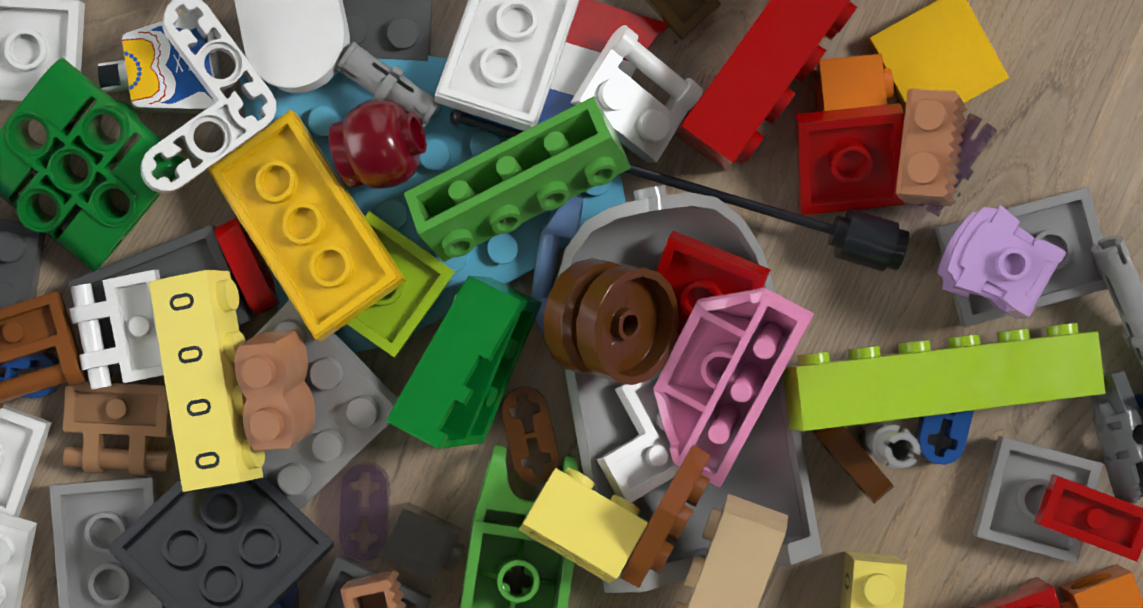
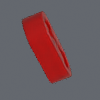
[214,217,281,315]

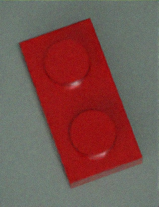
[1034,474,1143,562]

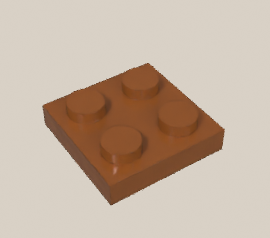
[620,445,711,588]

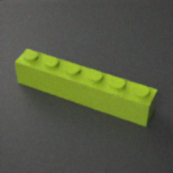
[782,323,1106,431]

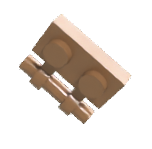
[63,380,171,476]

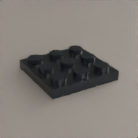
[107,476,334,608]

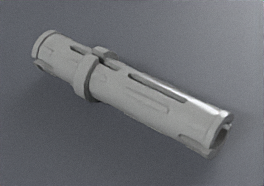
[1090,235,1143,370]
[859,422,921,468]

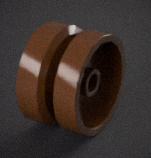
[543,258,679,385]

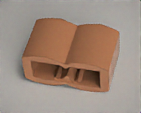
[235,330,316,451]

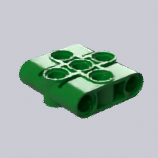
[0,57,186,272]

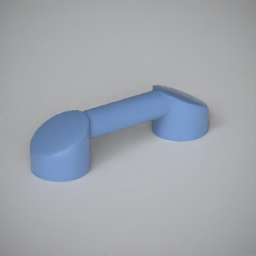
[531,197,584,334]

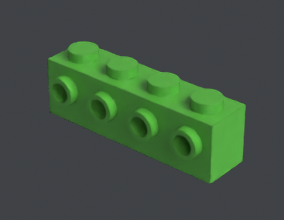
[404,96,631,262]

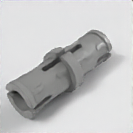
[335,42,440,129]

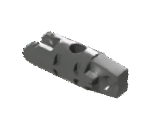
[1090,370,1143,504]

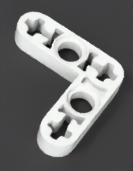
[140,0,276,193]

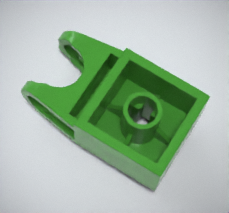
[458,444,578,608]

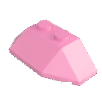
[653,288,814,488]

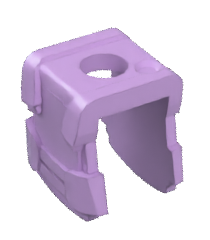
[937,205,1066,319]

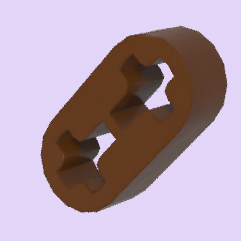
[502,387,559,484]
[811,426,894,504]

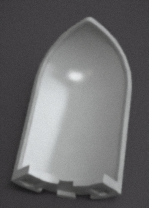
[557,185,822,593]

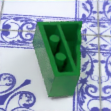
[386,276,542,449]

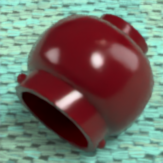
[329,99,427,189]

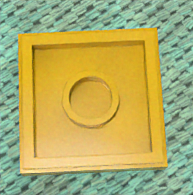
[867,0,1009,109]

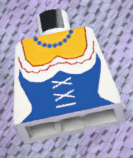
[98,12,224,114]

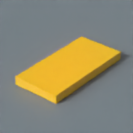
[208,110,407,342]

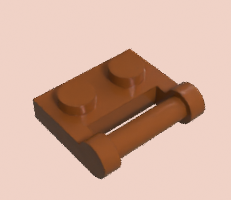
[0,291,88,409]

